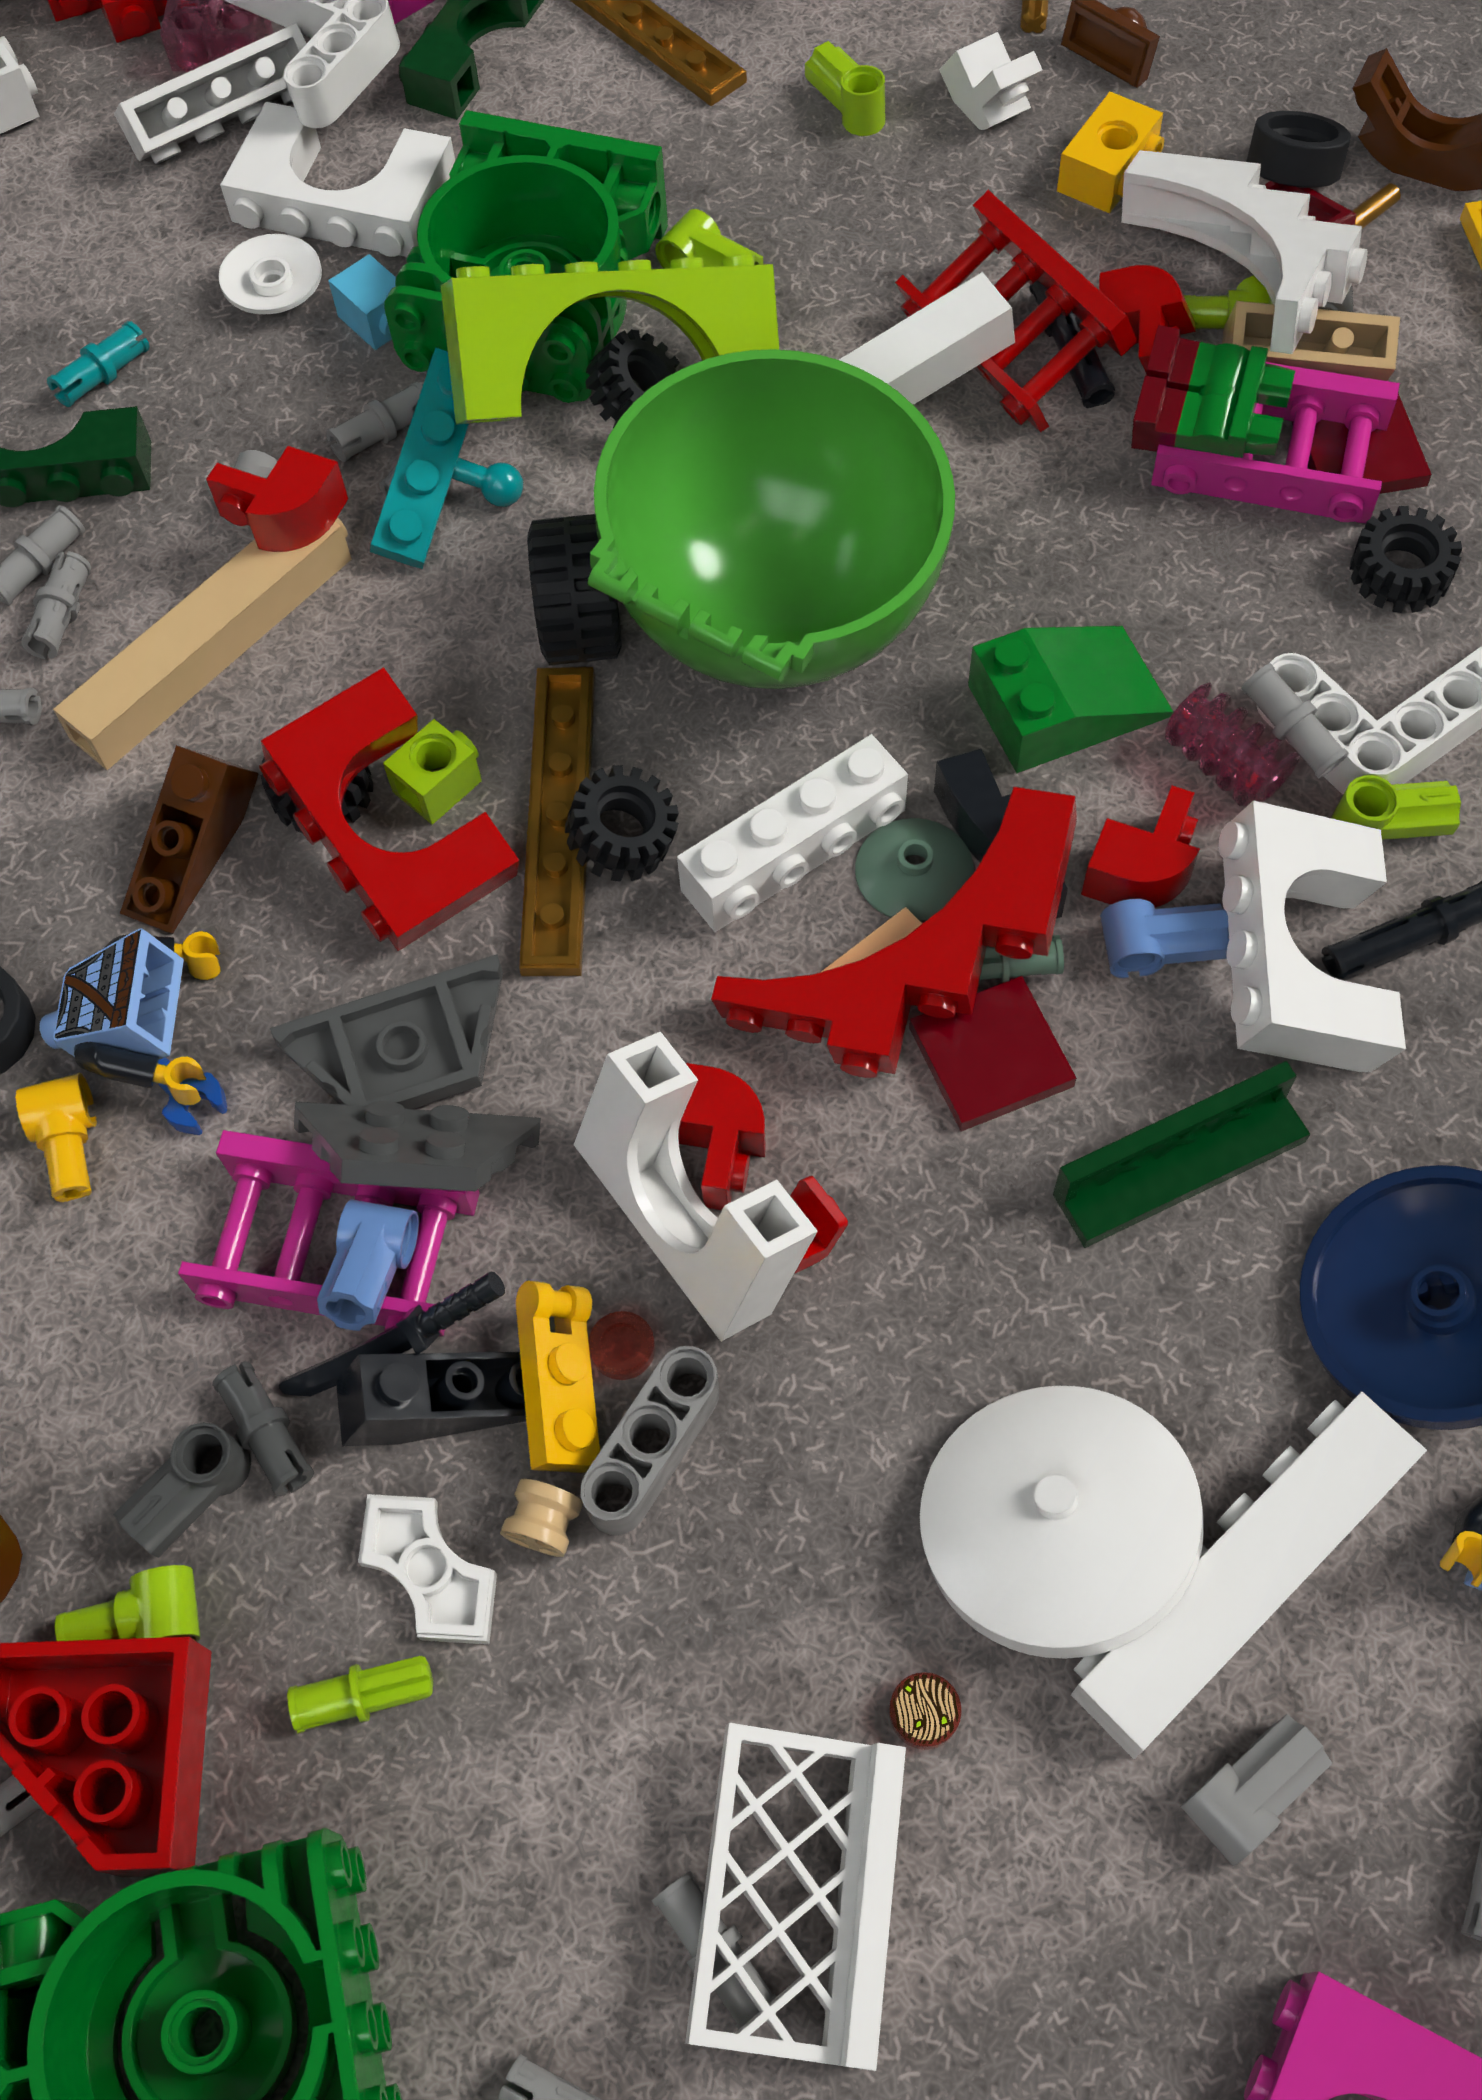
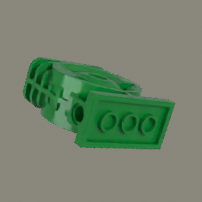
[384,110,668,403]
[0,1828,402,2100]

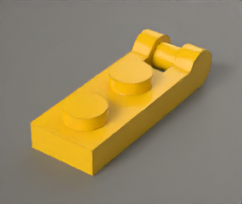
[516,1281,600,1473]

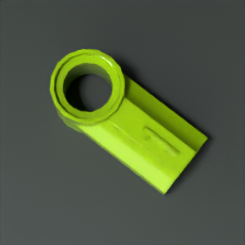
[805,41,885,136]
[655,209,763,269]
[1331,775,1461,840]

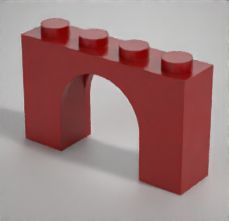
[259,667,520,951]

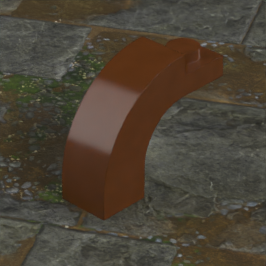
[1352,48,1482,191]

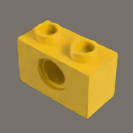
[1057,92,1164,214]

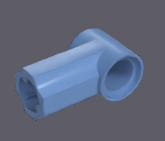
[1100,899,1229,978]
[317,1199,419,1331]

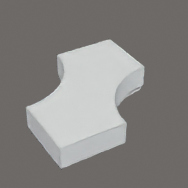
[358,1494,497,1644]

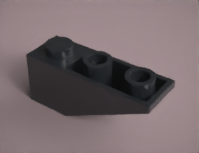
[336,1352,526,1447]

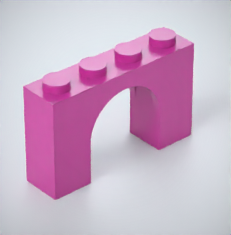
[1244,1971,1482,2100]

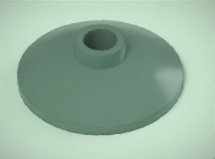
[855,818,974,922]

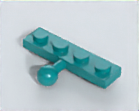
[370,347,524,569]

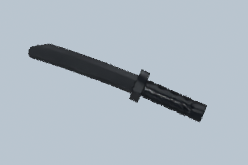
[279,1271,505,1397]

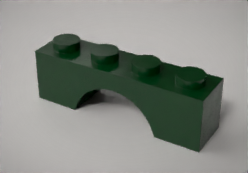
[399,0,544,120]
[0,406,151,508]

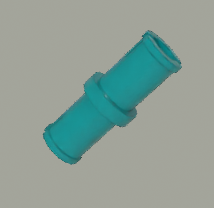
[47,321,150,407]

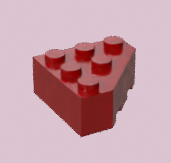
[0,1637,212,1878]

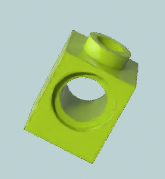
[383,719,482,825]

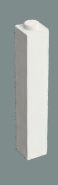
[839,272,1015,405]

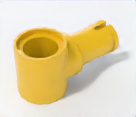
[15,1073,97,1202]

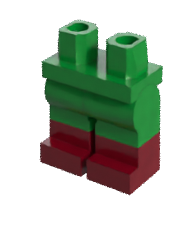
[1131,325,1295,458]

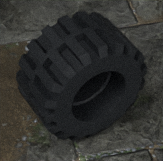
[527,514,622,665]

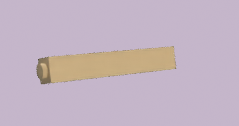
[53,517,352,770]

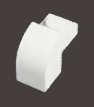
[939,32,1042,130]

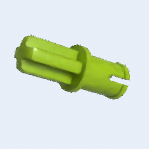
[287,1656,433,1734]

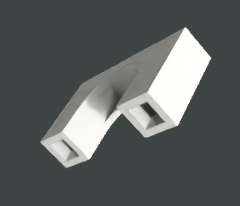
[220,102,455,257]
[1218,800,1406,1072]
[574,1032,818,1342]

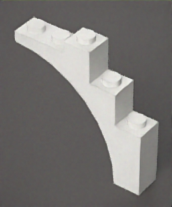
[1121,150,1367,354]

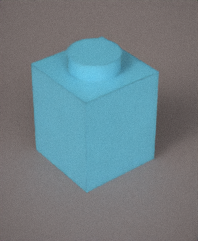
[328,254,396,350]

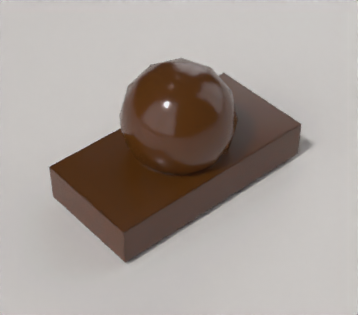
[1061,0,1160,88]

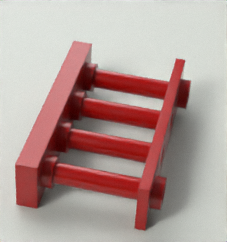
[895,190,1137,432]

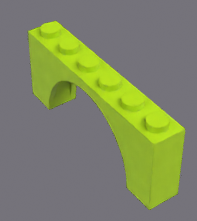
[441,255,779,424]

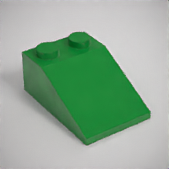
[968,626,1174,774]

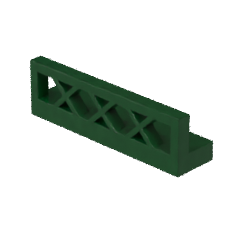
[1053,1060,1310,1248]

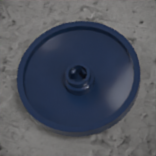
[1300,1165,1482,1430]

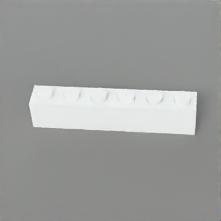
[1071,1392,1427,1759]

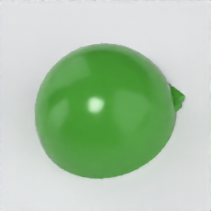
[588,349,955,689]

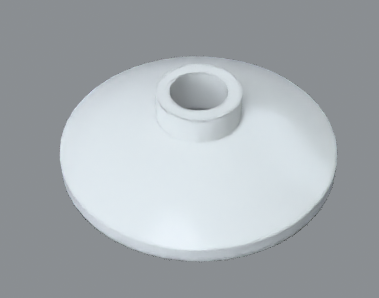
[219,234,322,314]

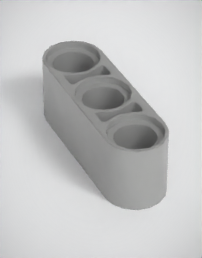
[581,1346,719,1535]

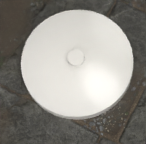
[920,1386,1203,1659]

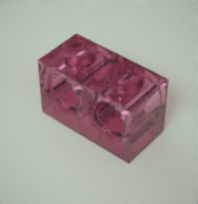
[160,0,274,72]

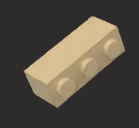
[1222,301,1400,381]

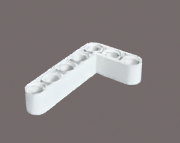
[224,0,400,128]
[1257,646,1482,795]

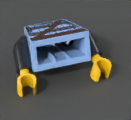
[40,928,221,1105]

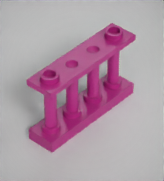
[1151,362,1400,524]
[178,1130,480,1336]

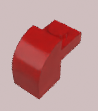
[1099,265,1196,372]
[206,446,349,552]
[1081,785,1200,908]
[678,1063,766,1210]

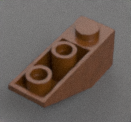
[120,745,259,934]

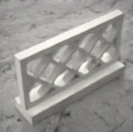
[685,1723,906,2071]

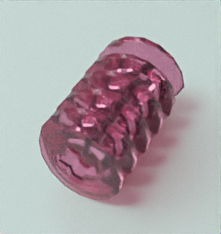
[1165,682,1300,806]

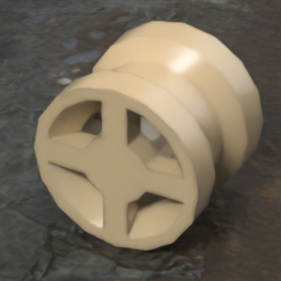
[500,1479,583,1557]

